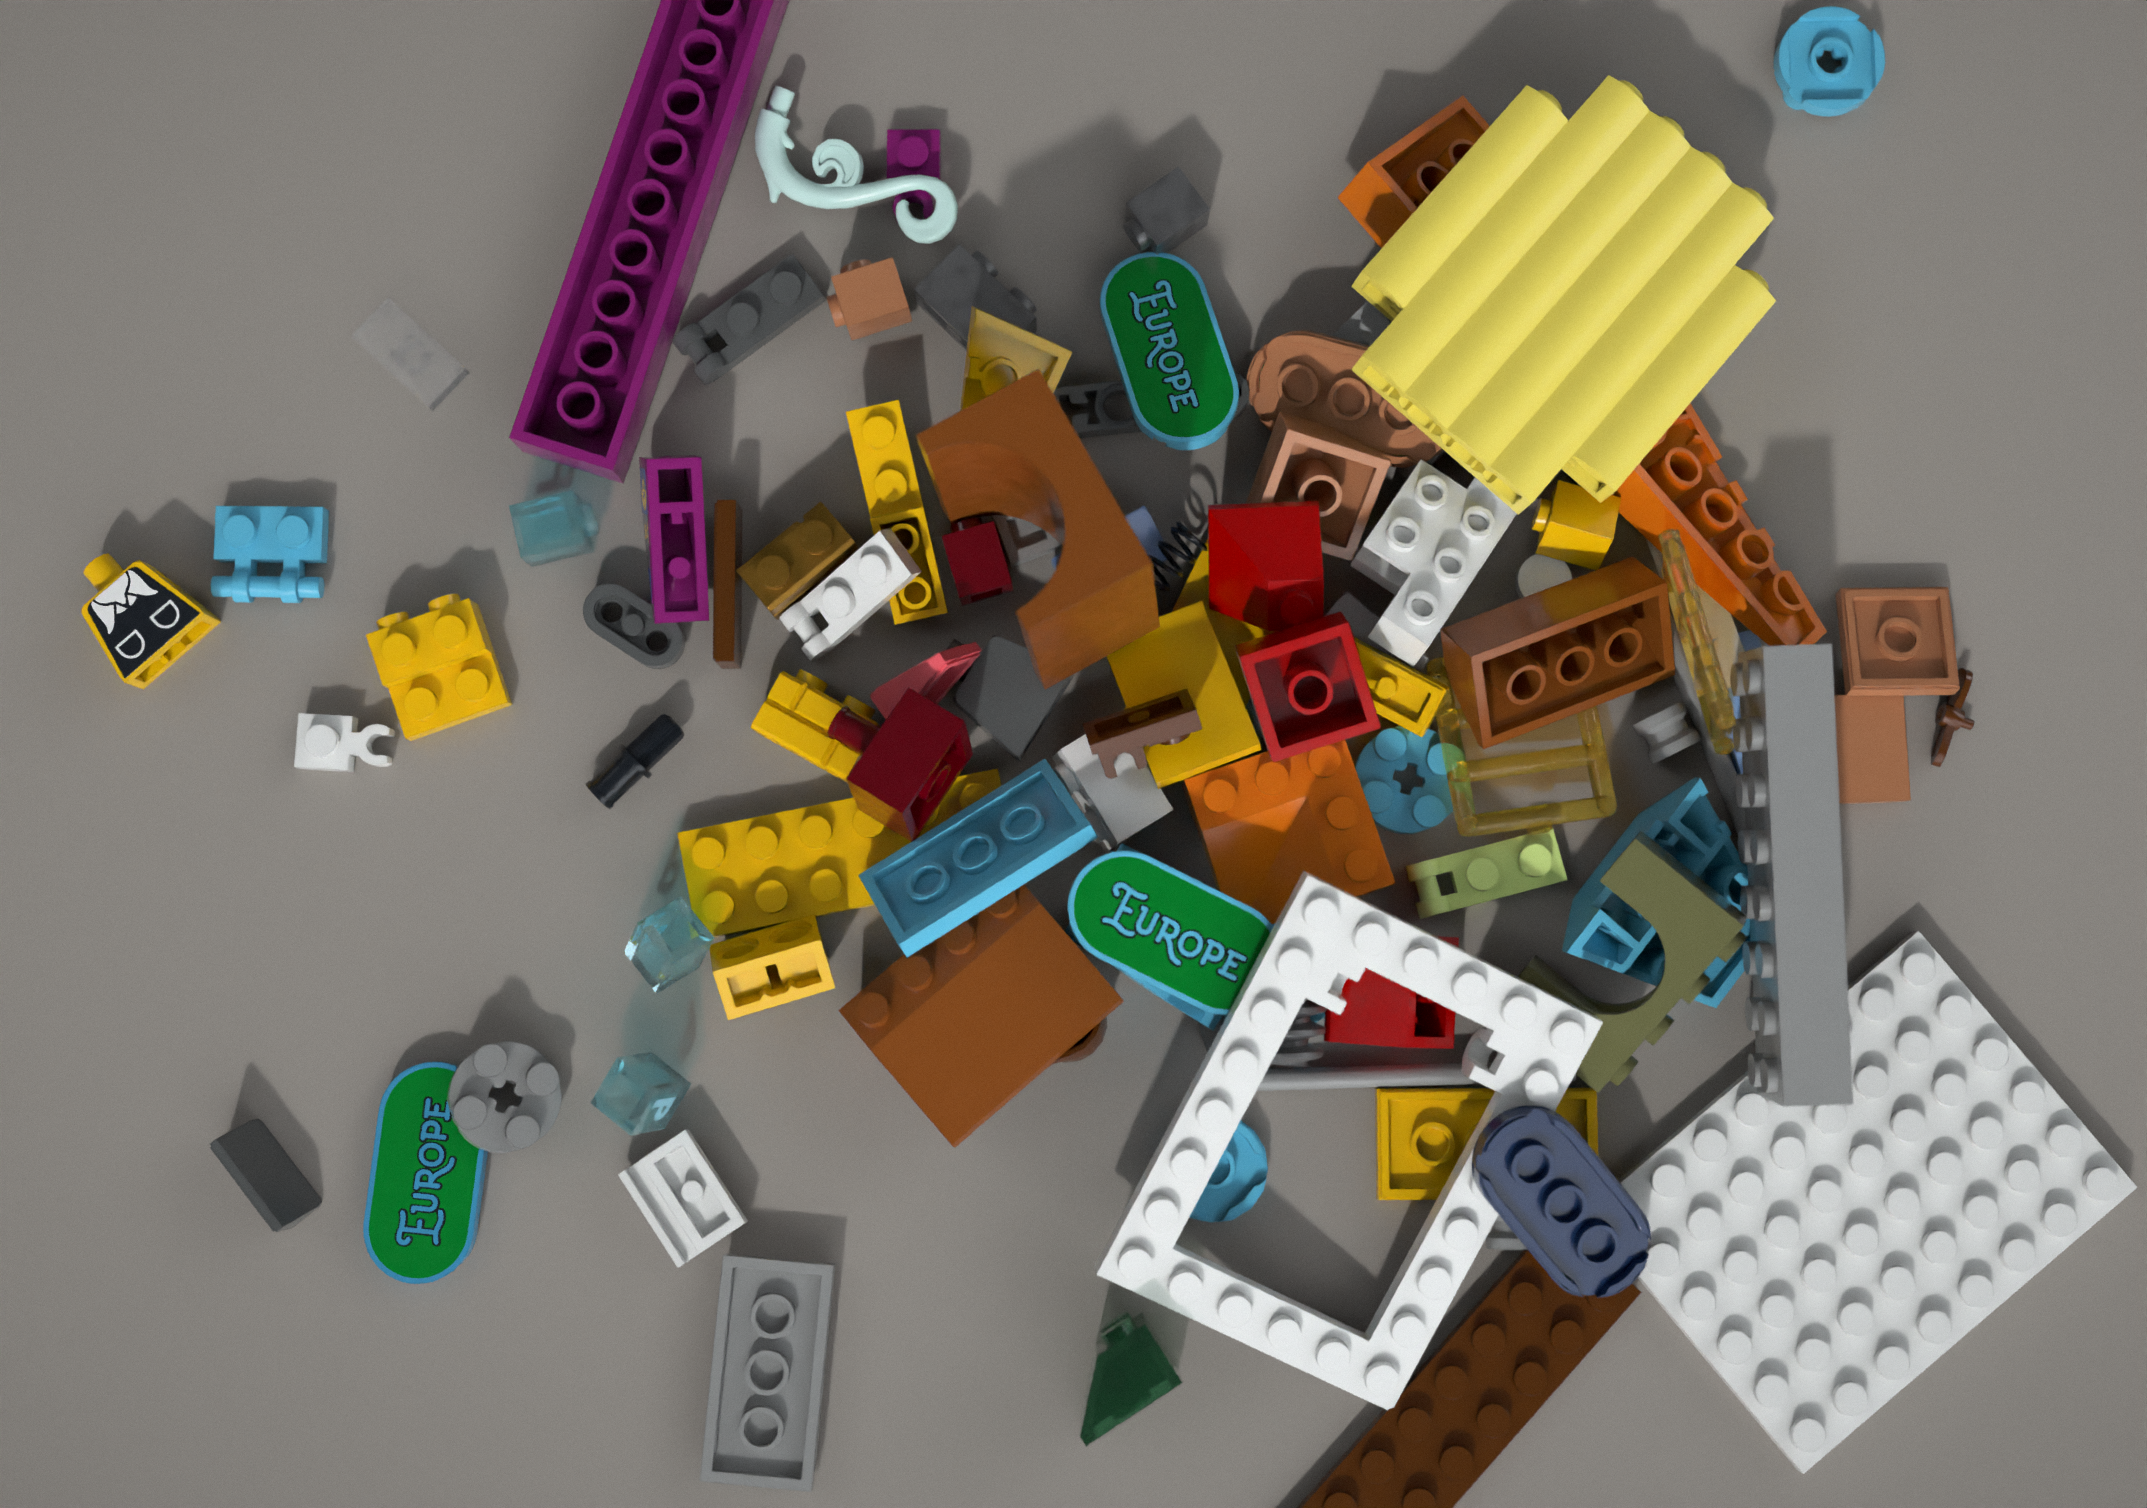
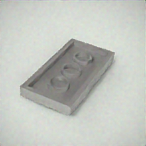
[700,1253,835,1492]

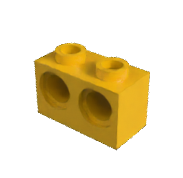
[709,914,835,1020]

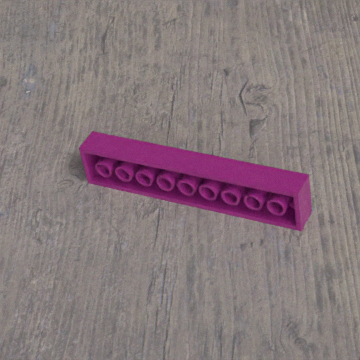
[509,0,789,484]

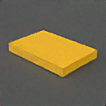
[1106,601,1261,789]

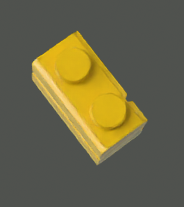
[750,669,881,783]

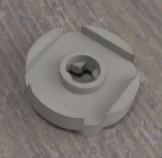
[447,1041,562,1153]

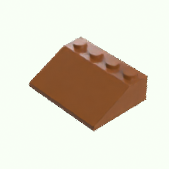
[838,885,1124,1148]

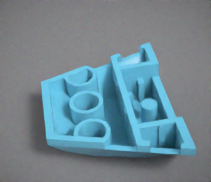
[1562,777,1751,1008]

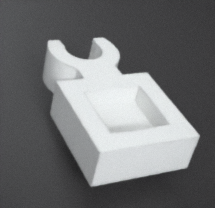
[294,713,395,772]

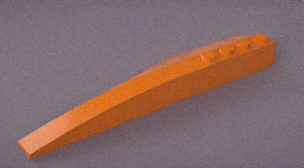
[1337,95,1827,646]

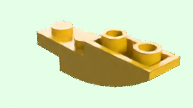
[846,400,948,625]

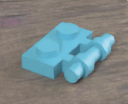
[211,506,329,603]

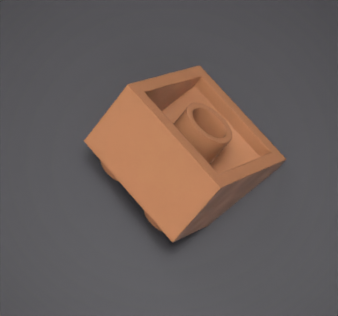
[1245,411,1391,561]

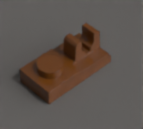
[1082,689,1202,779]

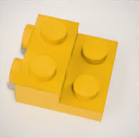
[366,594,512,741]

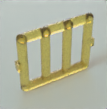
[1426,657,1618,837]

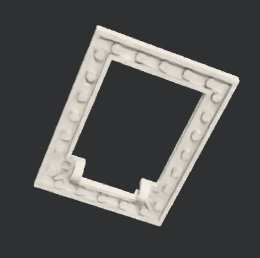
[1094,871,1603,1410]

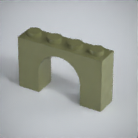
[1517,831,1747,1093]

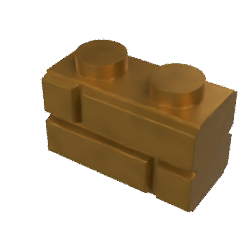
[736,501,858,620]

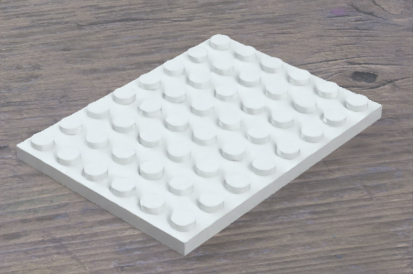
[1618,931,2138,1474]

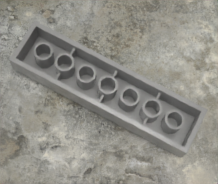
[1730,644,1853,1107]

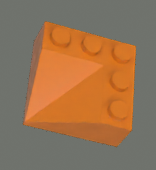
[1182,740,1396,924]

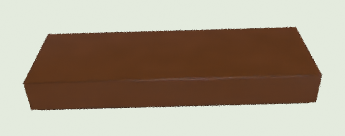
[713,500,743,669]

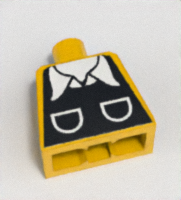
[81,553,221,690]

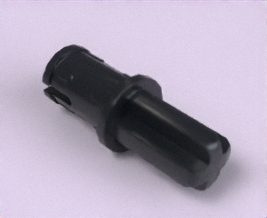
[586,714,685,809]

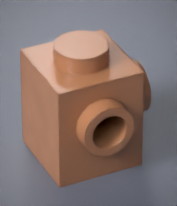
[826,257,912,341]

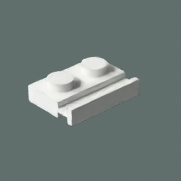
[618,1129,748,1268]

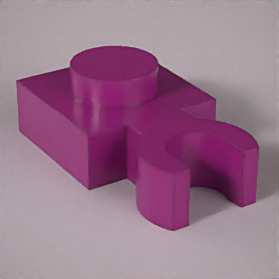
[887,129,941,223]

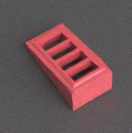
[870,642,982,720]

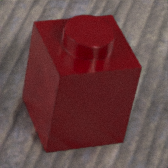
[942,518,1013,606]

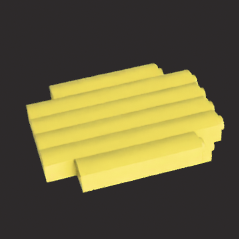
[1351,75,1776,515]

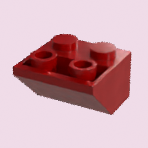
[1324,935,1459,1049]

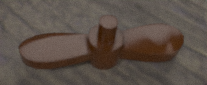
[1931,668,1974,767]

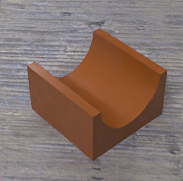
[916,369,1160,690]

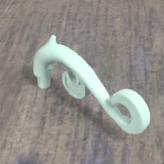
[754,86,958,244]

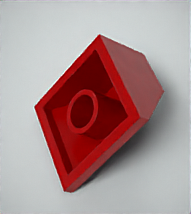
[1208,501,1324,631]

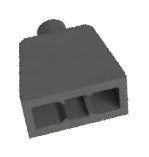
[946,635,1075,761]

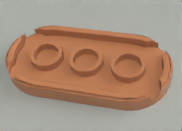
[1247,330,1443,468]

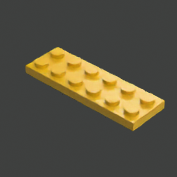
[677,768,1001,940]

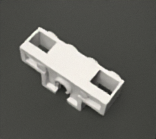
[1350,459,1517,667]

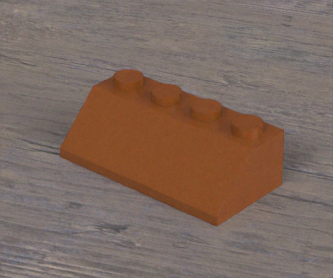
[1440,556,1675,750]

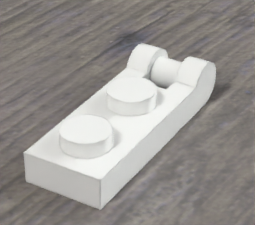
[780,528,922,662]

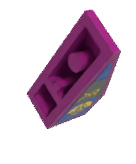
[639,455,710,624]

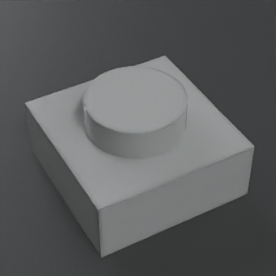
[992,515,1062,567]

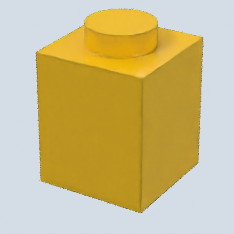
[1531,480,1621,570]

